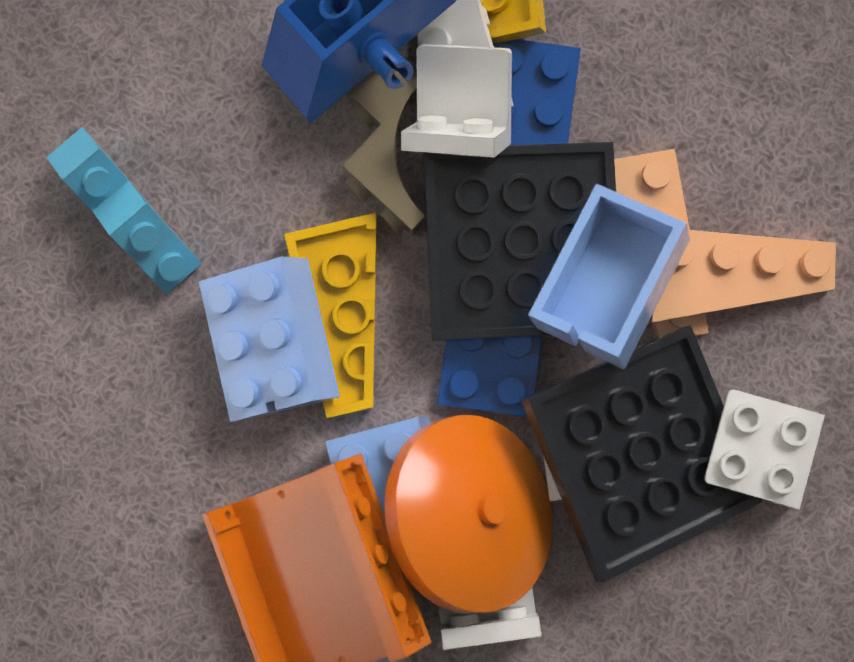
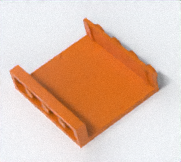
[202,454,432,662]

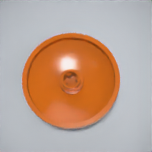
[384,415,553,614]

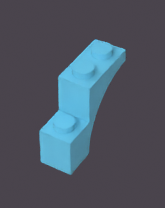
[46,127,202,294]

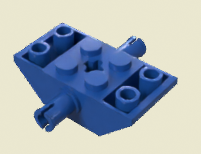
[262,0,457,124]

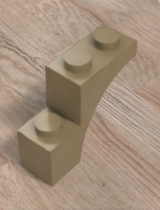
[342,70,425,236]

